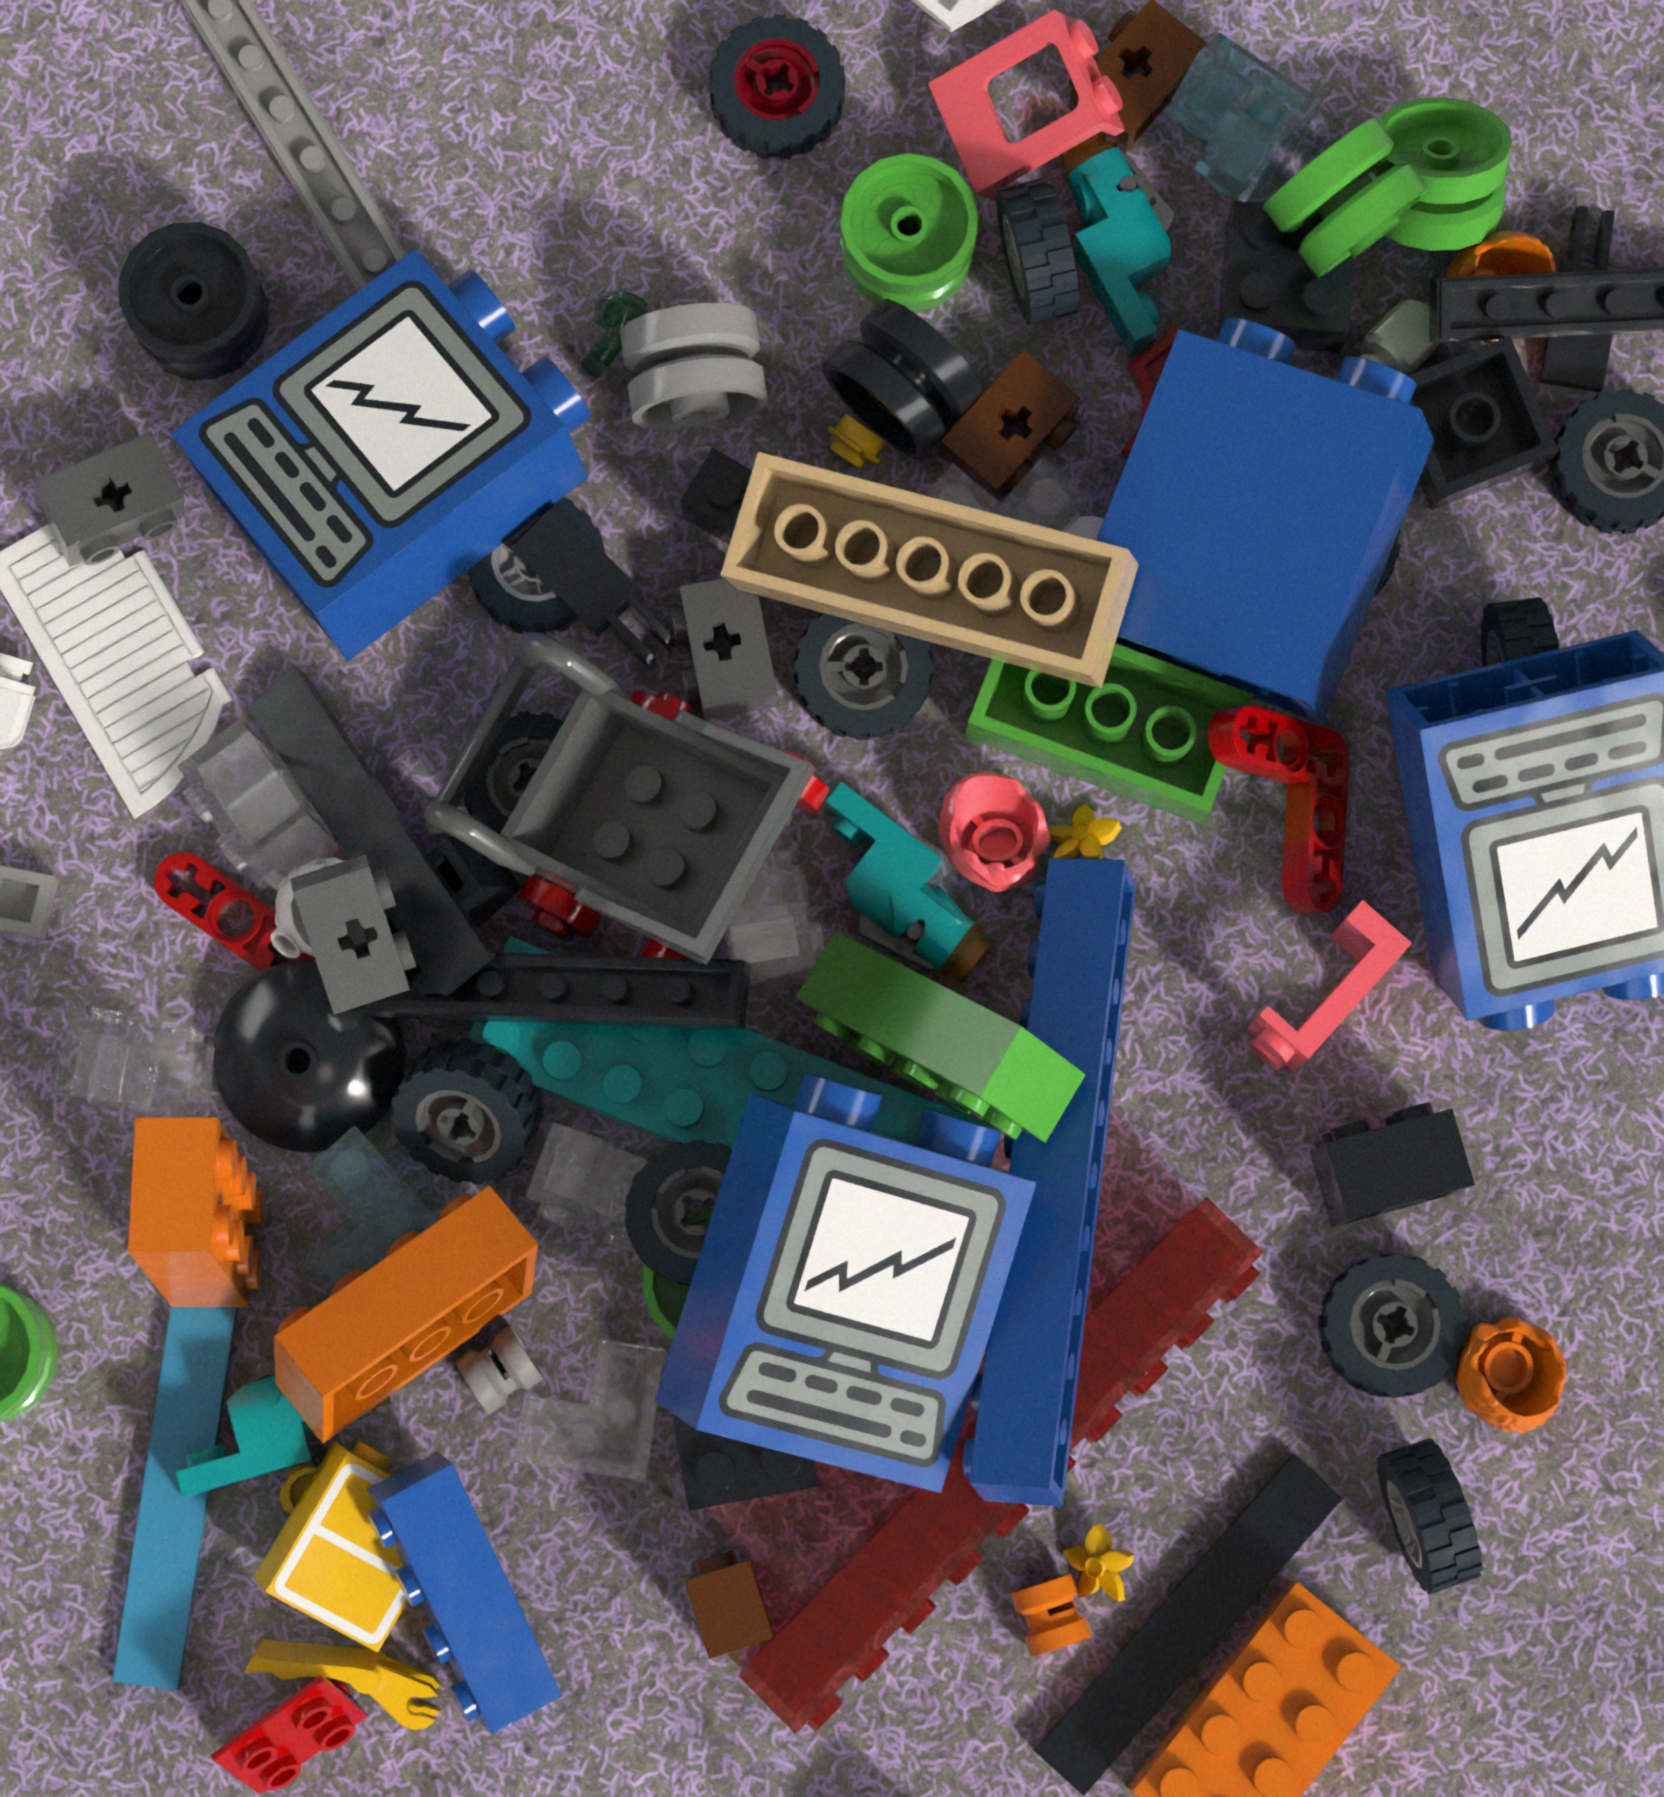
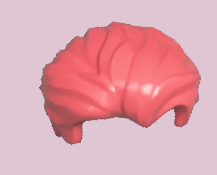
[938,771,1050,892]

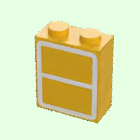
[253,1440,408,1653]

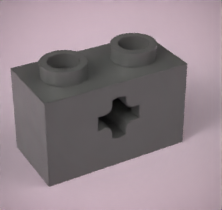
[34,431,185,567]
[670,578,778,720]
[290,854,416,1014]

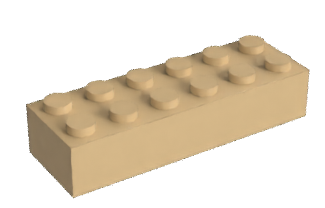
[720,452,1139,689]

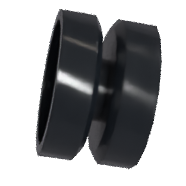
[119,222,269,380]
[822,299,983,459]

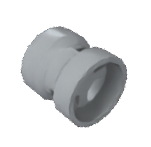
[455,1325,544,1415]

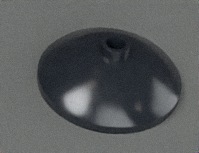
[213,960,406,1152]

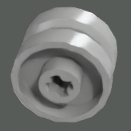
[620,303,768,431]

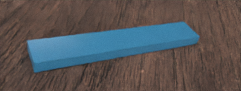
[112,1307,239,1690]

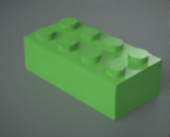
[965,643,1254,825]
[795,931,1086,1143]

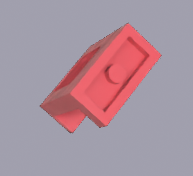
[928,10,1125,200]
[1246,900,1412,1072]

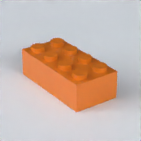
[128,1117,265,1308]
[274,1186,538,1444]
[1126,1580,1402,1797]

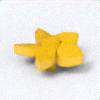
[1048,803,1122,859]
[1063,1523,1135,1602]

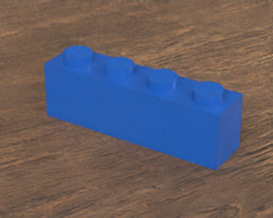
[366,1452,562,1735]

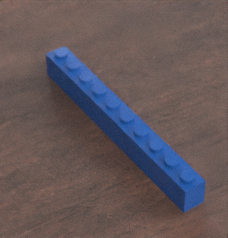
[962,858,1136,1507]

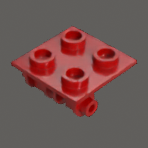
[210,1675,368,1794]

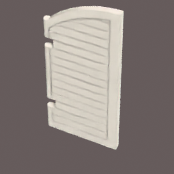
[0,498,232,819]

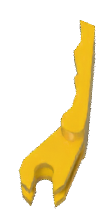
[244,1639,443,1730]

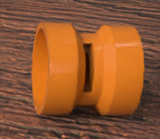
[1010,1572,1092,1656]

